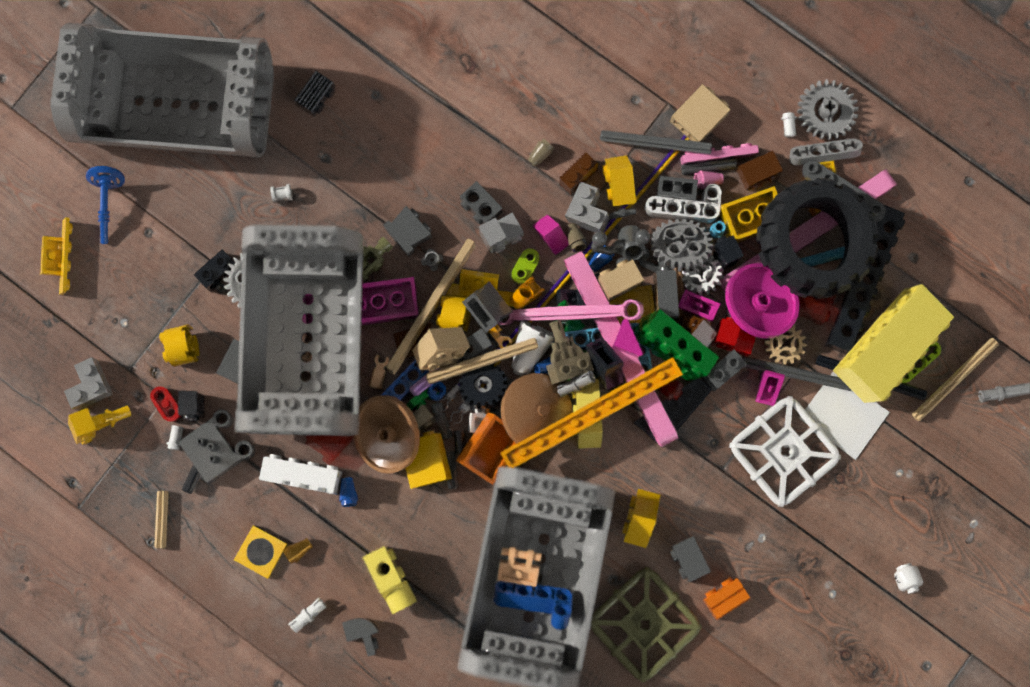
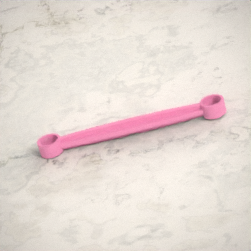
[498,300,644,325]

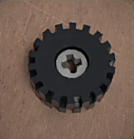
[459,363,508,413]

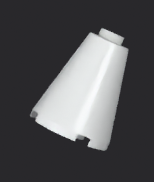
[511,321,555,376]

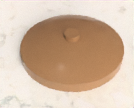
[501,373,573,450]
[353,395,420,474]

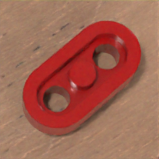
[150,386,181,422]

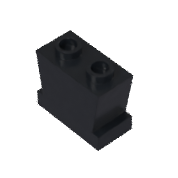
[586,337,623,390]

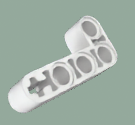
[644,184,722,223]

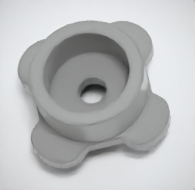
[421,249,443,271]

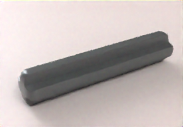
[681,157,737,175]

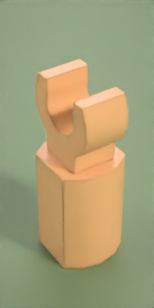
[369,355,390,389]

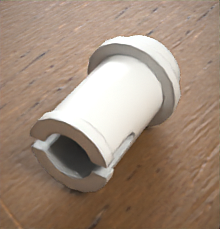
[781,112,797,137]
[166,425,184,450]

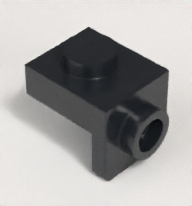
[557,289,586,306]

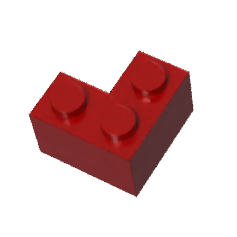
[711,317,756,357]

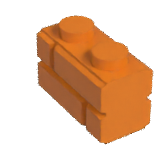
[703,577,750,620]

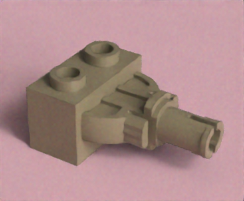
[546,320,594,384]

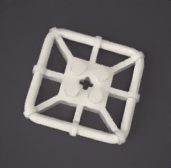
[729,396,841,507]

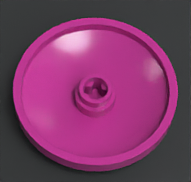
[725,263,799,338]

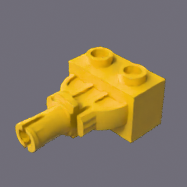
[68,405,132,445]

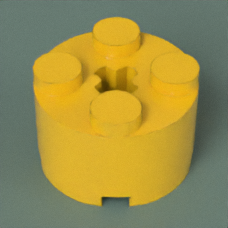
[436,294,472,331]
[159,324,200,367]

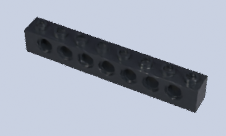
[825,205,905,355]

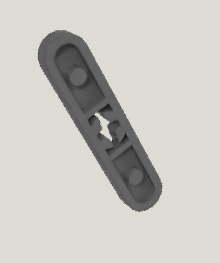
[802,161,886,222]

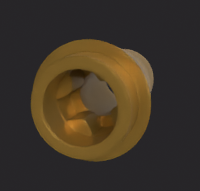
[283,538,313,564]

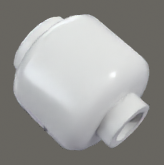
[894,563,923,594]

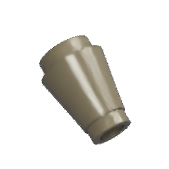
[527,138,554,167]
[566,223,587,253]

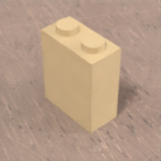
[670,84,730,142]

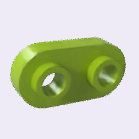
[512,248,540,285]

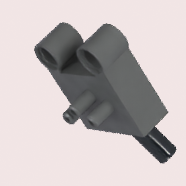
[178,410,255,494]

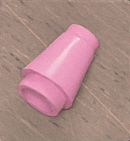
[694,171,724,190]

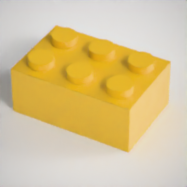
[719,186,778,243]

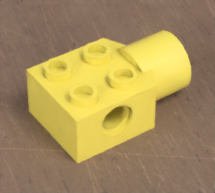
[363,546,417,614]

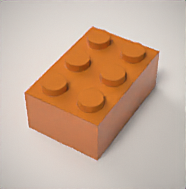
[456,412,516,485]

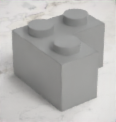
[565,182,610,233]
[479,212,524,254]
[64,357,113,411]

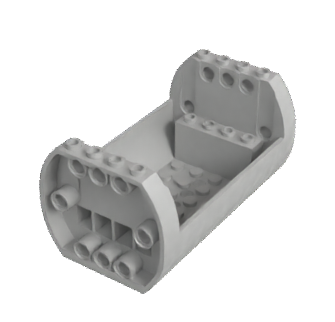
[50,23,274,158]
[235,225,364,436]
[457,467,616,687]

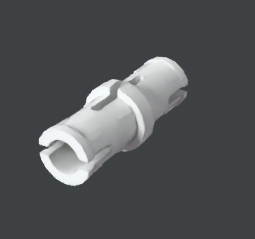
[289,598,327,633]

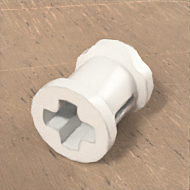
[270,184,293,203]

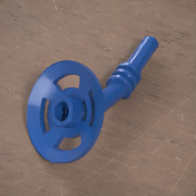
[86,166,125,244]

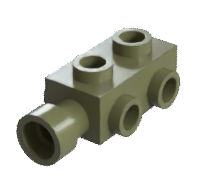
[362,237,393,284]

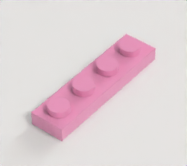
[680,143,759,165]

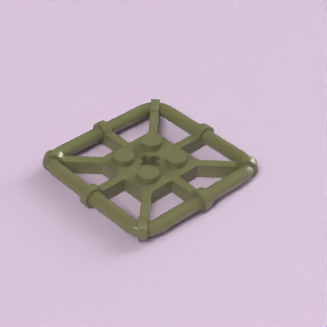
[590,567,702,682]

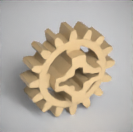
[764,325,807,365]

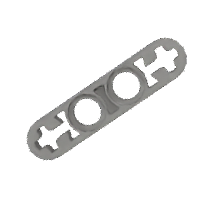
[789,139,863,165]

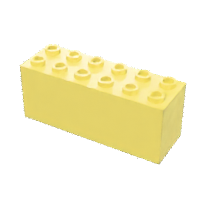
[833,284,954,403]

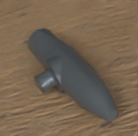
[609,207,636,219]

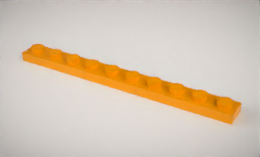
[501,358,683,468]

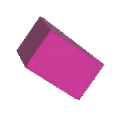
[532,214,569,256]
[678,290,721,322]
[612,319,643,358]
[755,370,785,406]

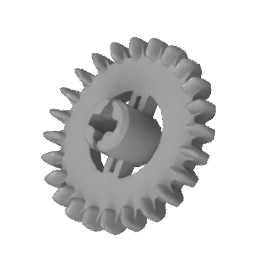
[797,79,859,140]

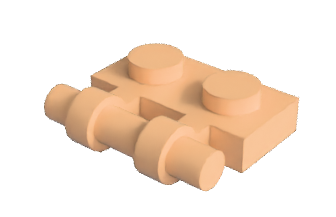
[497,547,542,587]

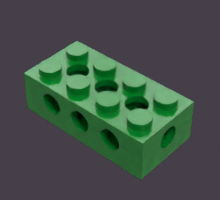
[633,309,719,381]

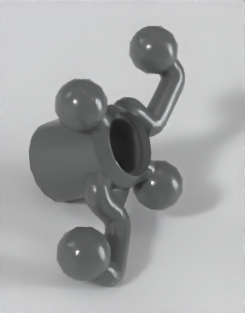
[591,225,671,273]

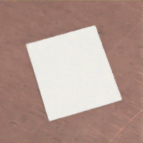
[799,371,890,460]

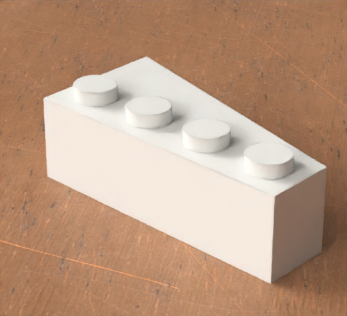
[259,454,342,495]

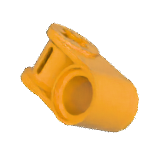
[510,276,545,309]

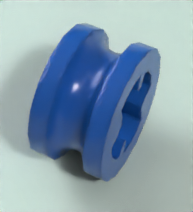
[427,382,446,401]

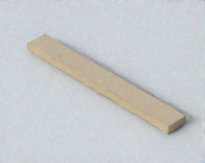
[386,238,475,375]

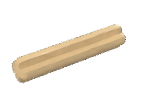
[154,491,169,548]

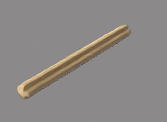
[426,338,538,384]
[912,338,999,421]

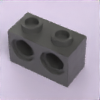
[460,181,503,225]

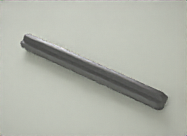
[600,130,712,154]
[742,356,852,391]

